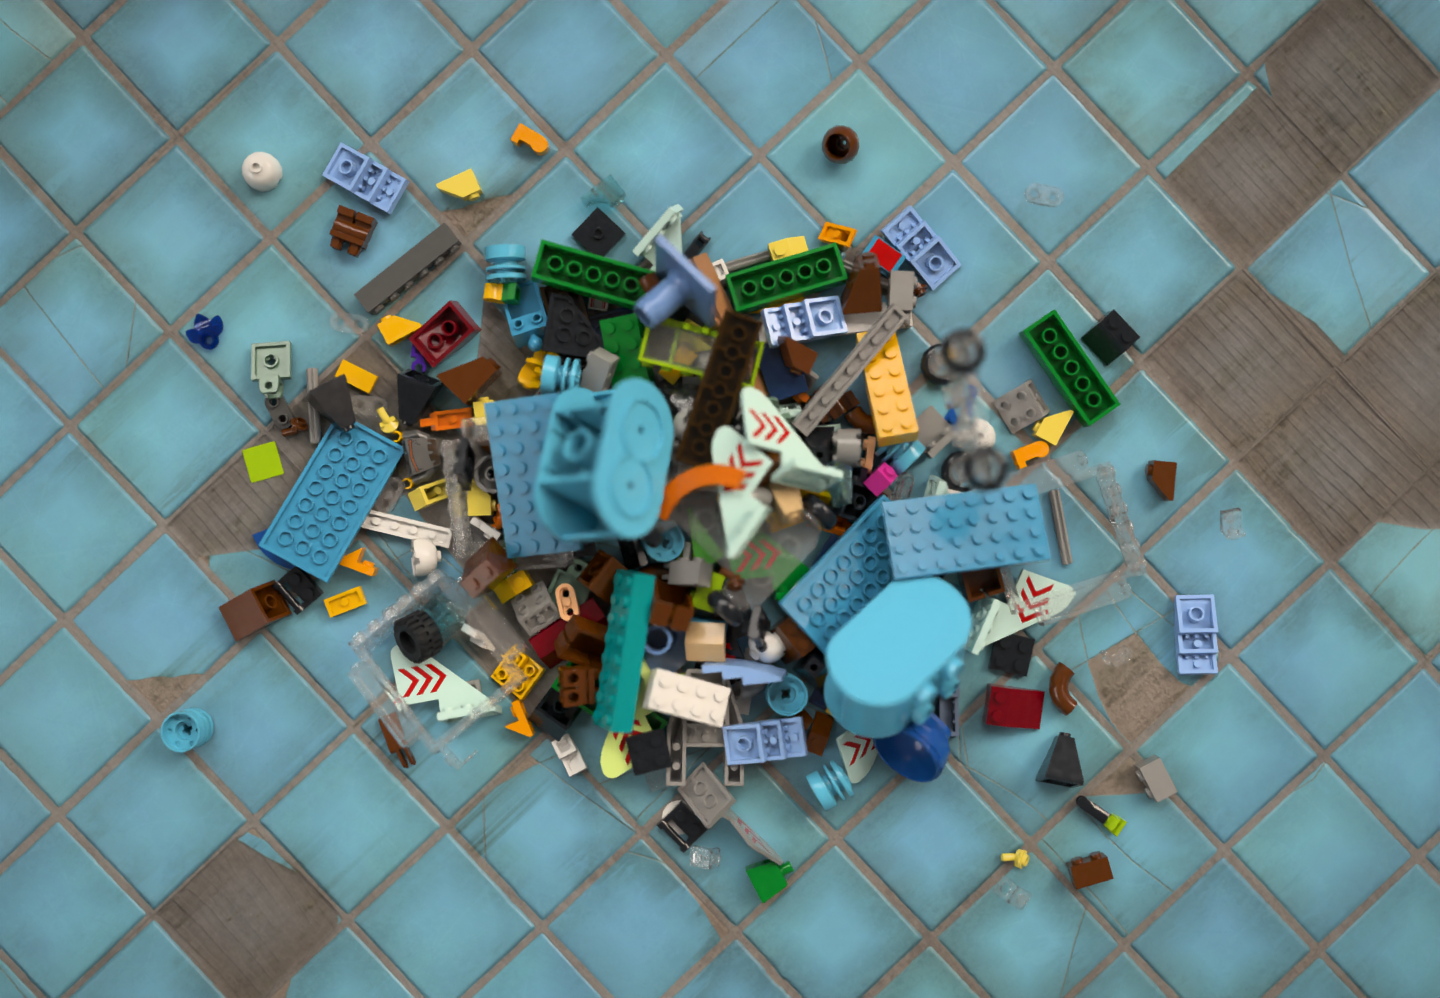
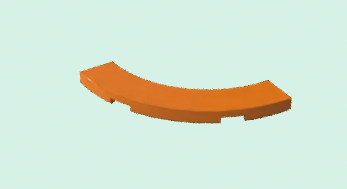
[658,464,748,520]

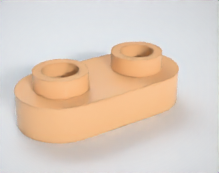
[861,436,876,474]
[555,583,580,622]

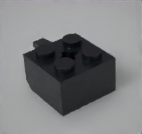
[828,467,877,521]

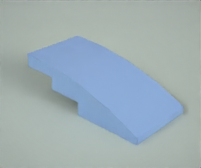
[322,142,409,215]
[880,205,961,290]
[761,296,848,348]
[1174,594,1218,675]
[702,658,787,685]
[722,716,808,765]

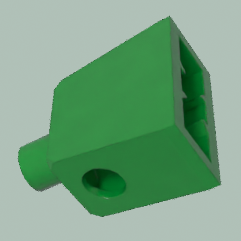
[745,859,794,904]

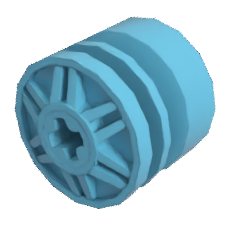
[484,244,527,284]
[540,354,582,395]
[874,439,926,476]
[644,521,684,563]
[764,673,808,716]
[161,708,213,752]
[806,759,855,812]

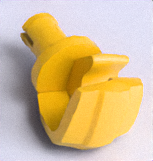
[517,349,546,390]

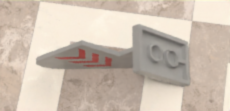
[677,762,783,865]

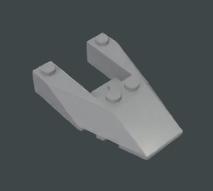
[666,669,744,786]

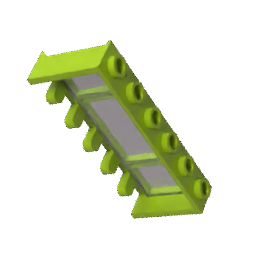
[638,318,765,390]

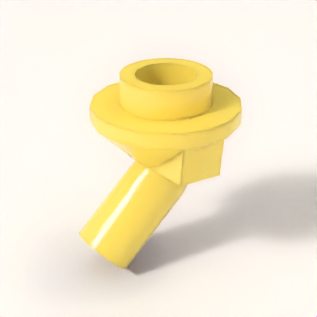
[376,407,399,433]
[1001,849,1029,869]

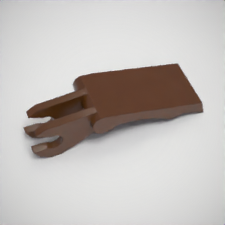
[378,711,416,768]

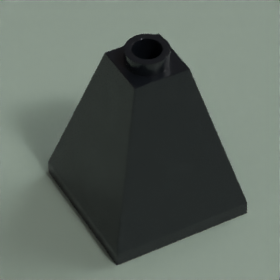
[397,369,444,426]
[306,374,356,433]
[795,426,835,465]
[792,646,829,694]
[1035,732,1084,788]

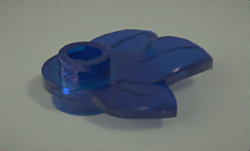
[186,314,223,350]

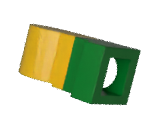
[483,282,522,305]

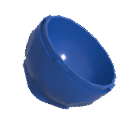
[873,712,951,783]

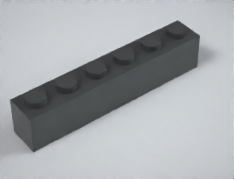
[354,223,462,315]

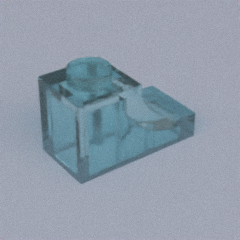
[581,174,626,208]
[822,461,852,508]

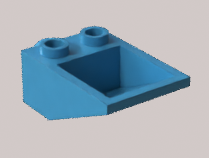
[503,280,547,352]

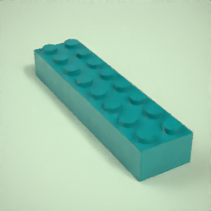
[593,569,655,733]

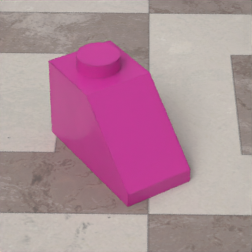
[863,462,898,497]

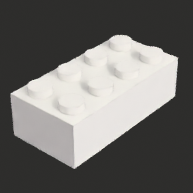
[642,668,731,727]

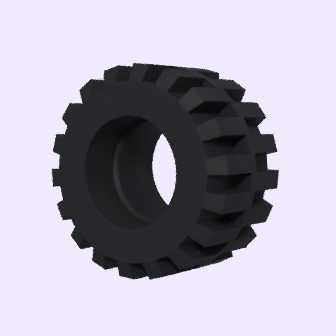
[393,610,443,664]

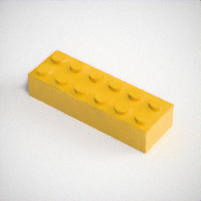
[856,332,919,447]

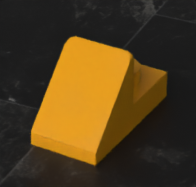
[818,222,857,252]
[340,547,379,576]
[505,698,536,737]

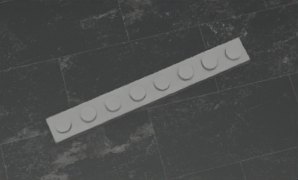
[791,303,908,436]

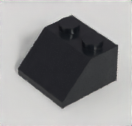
[1081,309,1140,366]
[528,687,582,742]

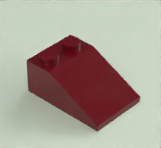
[409,300,482,368]
[982,683,1045,729]

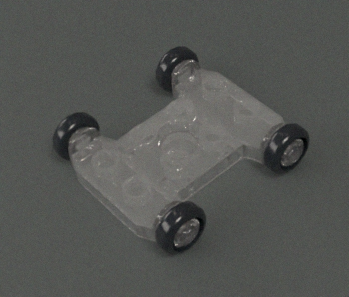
[920,328,1008,493]
[639,416,837,627]

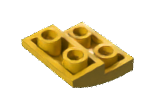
[491,646,546,700]

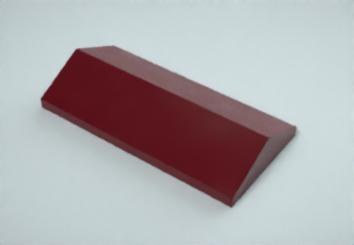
[529,597,609,669]

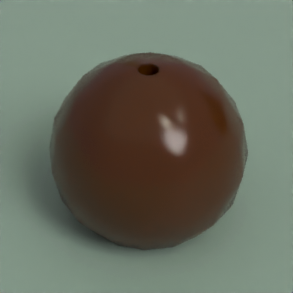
[822,125,860,164]

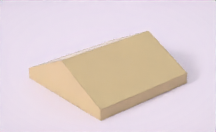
[685,622,726,662]

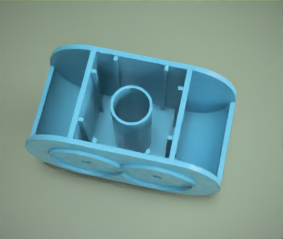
[534,378,674,543]
[824,576,971,738]

